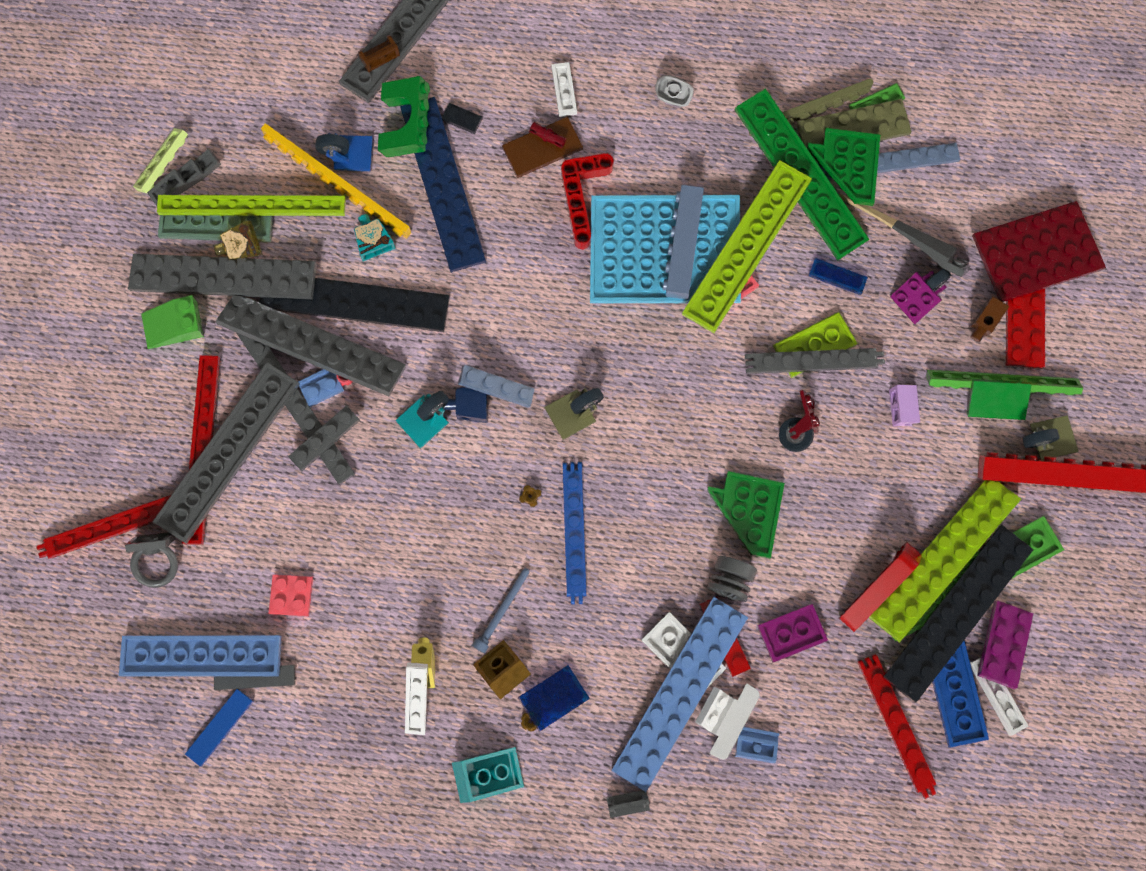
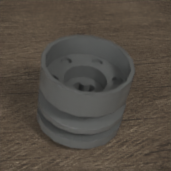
[707,556,757,602]

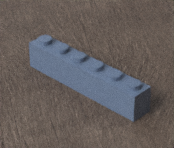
[663,185,704,300]

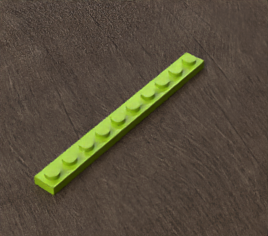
[157,195,346,216]

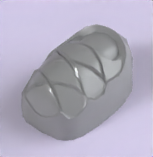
[655,75,694,107]

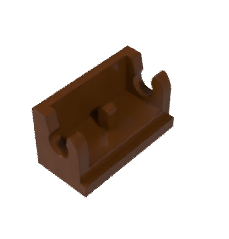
[358,35,400,72]

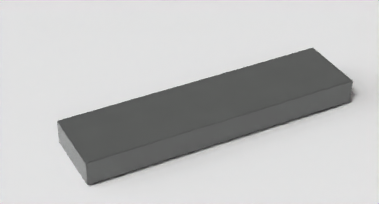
[214,665,295,690]

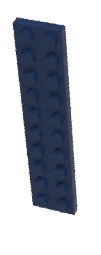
[400,97,486,273]

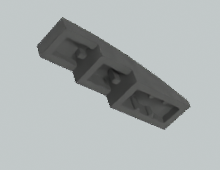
[147,149,221,206]

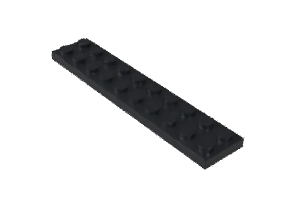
[259,278,450,332]
[883,525,1034,703]

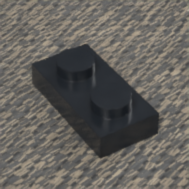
[442,103,482,134]

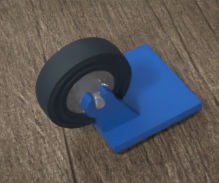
[315,133,373,172]

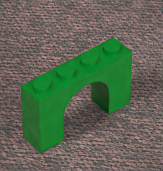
[378,76,430,157]

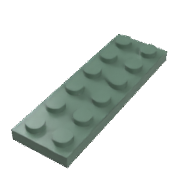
[158,215,273,242]

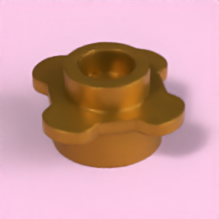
[519,485,541,507]

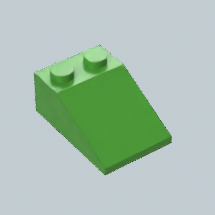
[141,295,204,349]

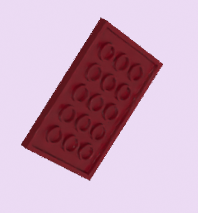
[972,201,1106,302]

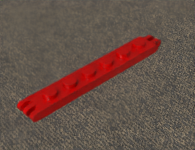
[36,495,171,559]
[857,654,936,799]

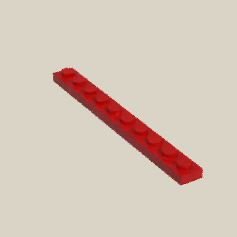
[182,355,220,545]

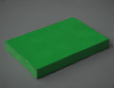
[967,379,1032,420]

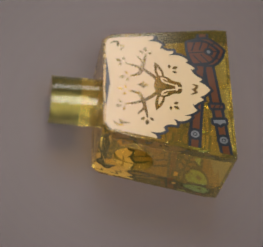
[214,221,263,260]

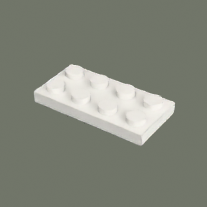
[641,612,726,688]

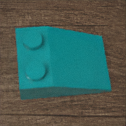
[452,747,524,803]

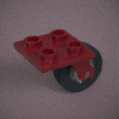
[779,390,820,452]

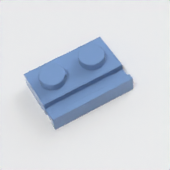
[298,369,344,407]
[735,727,779,764]

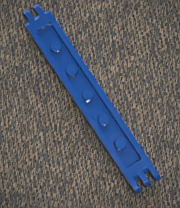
[562,462,586,605]

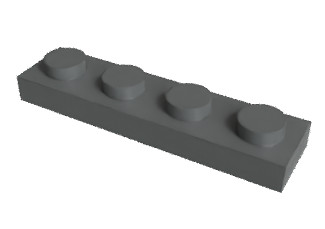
[288,405,360,472]

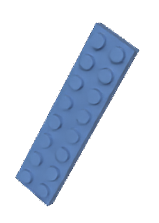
[119,635,282,677]

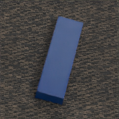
[185,689,254,767]

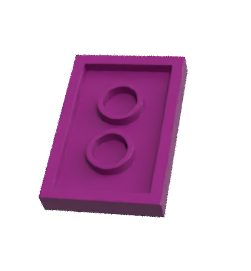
[757,604,828,663]

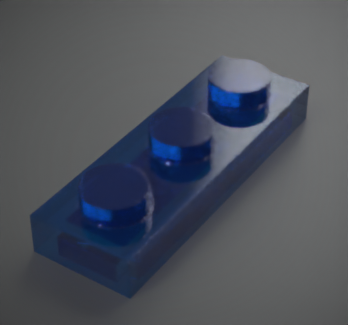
[808,258,868,295]

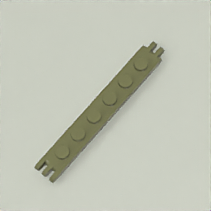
[749,79,874,136]

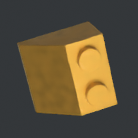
[473,640,531,699]

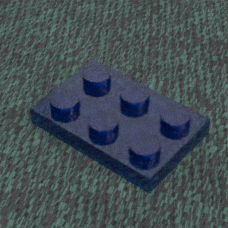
[518,665,590,732]

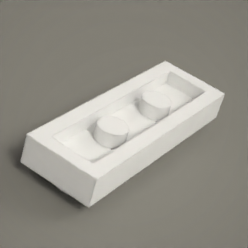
[551,62,577,117]

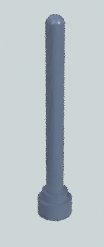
[471,568,530,654]

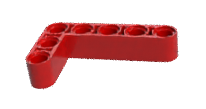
[561,153,614,250]
[839,542,922,632]

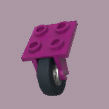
[890,269,951,324]

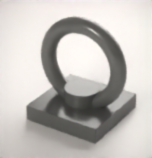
[125,532,178,588]

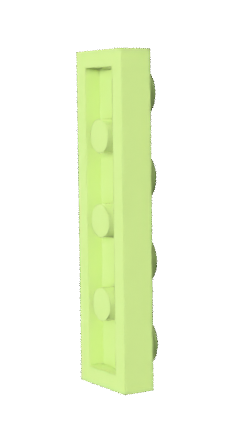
[133,128,188,193]

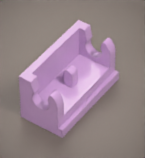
[889,385,920,426]

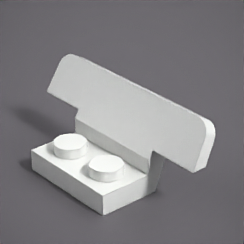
[695,683,760,760]

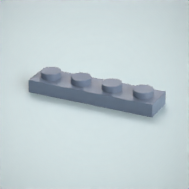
[458,365,535,408]

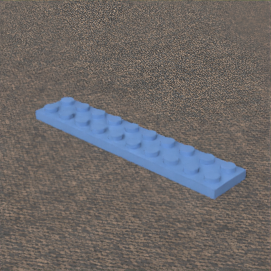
[611,597,748,792]

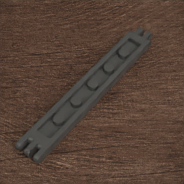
[744,348,885,374]

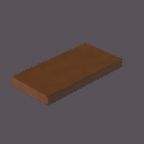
[502,117,583,178]

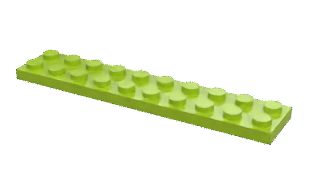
[682,160,812,334]
[869,480,1021,643]

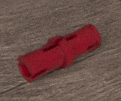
[529,121,567,149]

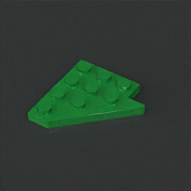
[807,128,881,206]
[707,471,785,559]

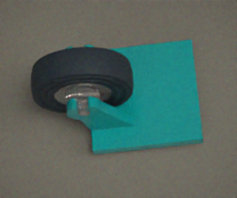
[395,391,449,449]

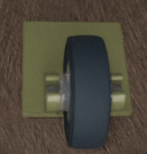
[544,388,604,440]
[1023,415,1079,459]

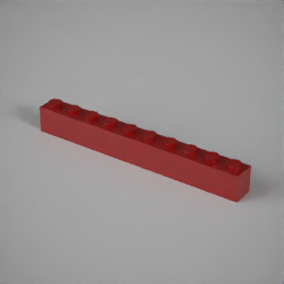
[978,452,1146,493]

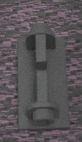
[606,790,650,818]

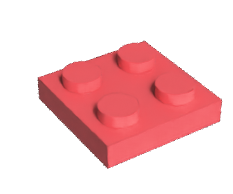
[268,575,313,617]

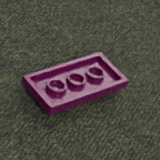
[977,600,1034,689]

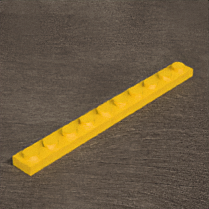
[261,123,411,238]

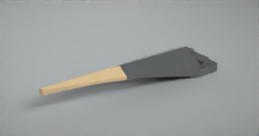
[839,193,971,277]

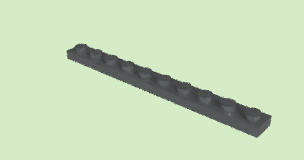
[236,333,355,485]

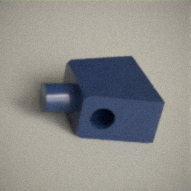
[445,387,488,423]

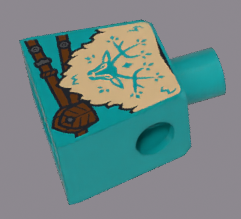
[354,214,396,262]

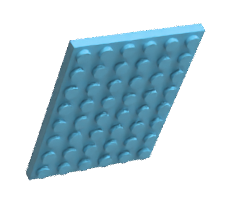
[590,195,741,303]

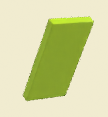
[773,312,858,378]

